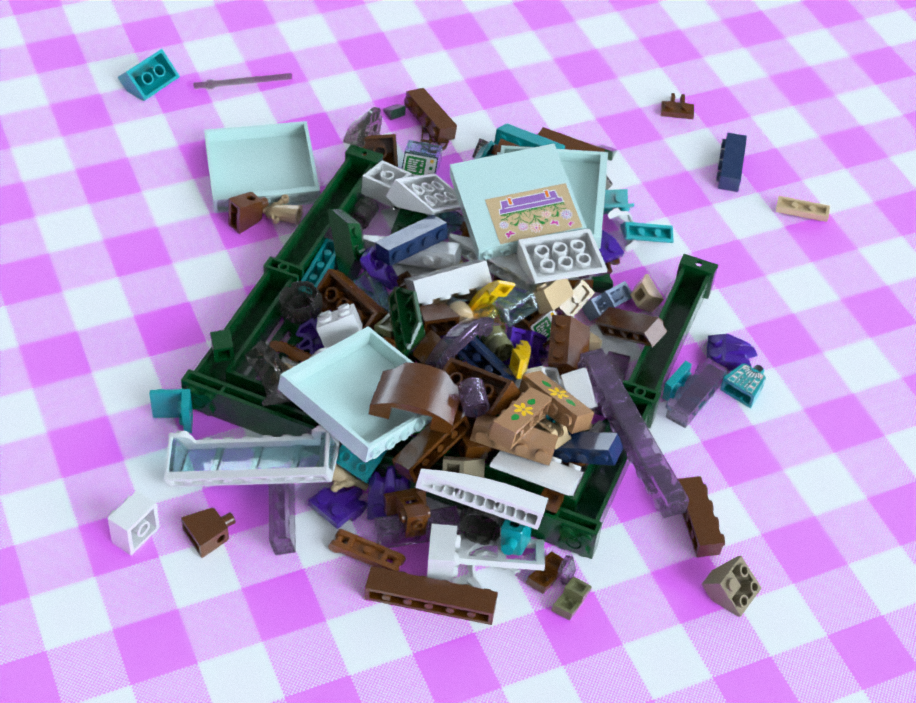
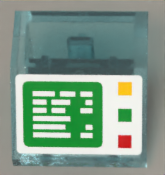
[401,140,442,177]

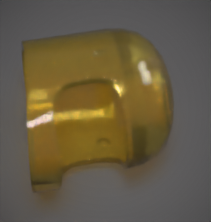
[473,303,506,336]

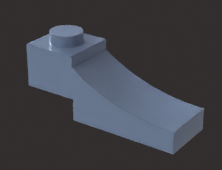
[582,281,632,321]

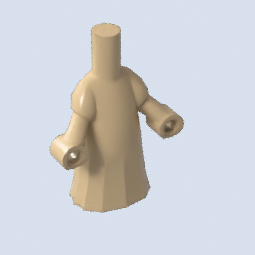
[262,194,303,225]
[317,457,369,492]

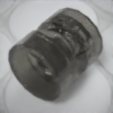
[349,196,379,229]

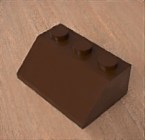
[548,315,591,376]

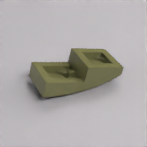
[551,576,592,621]

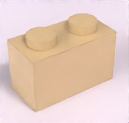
[530,279,574,314]

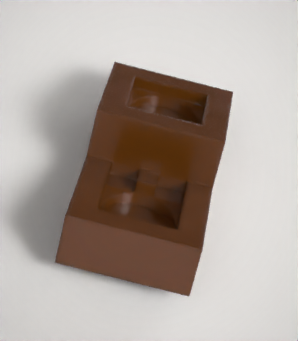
[526,551,569,594]

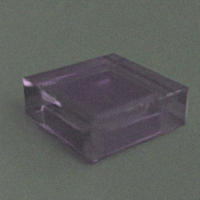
[558,555,576,585]

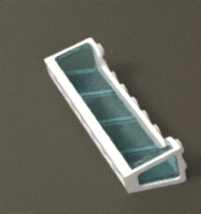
[164,425,340,487]

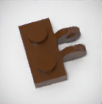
[661,93,694,120]

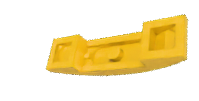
[468,280,515,330]

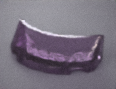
[424,316,494,370]

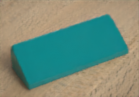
[620,222,674,243]

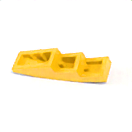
[509,340,531,379]

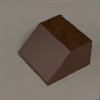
[360,134,398,167]

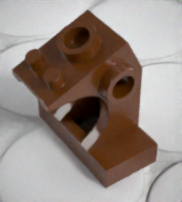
[383,488,431,538]

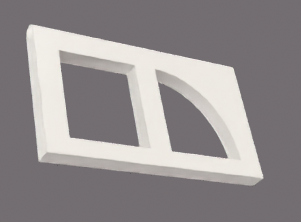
[458,533,545,571]

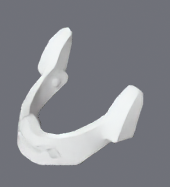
[608,208,638,251]
[466,549,520,588]

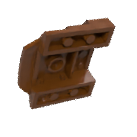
[368,362,463,434]

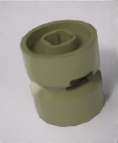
[480,326,514,362]

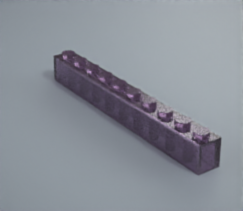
[577,348,689,519]

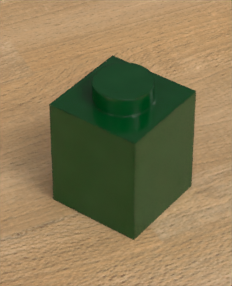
[210,329,234,363]

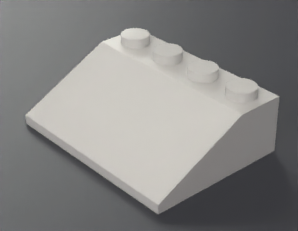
[386,174,461,215]
[517,229,607,284]
[404,260,492,306]
[490,450,585,496]

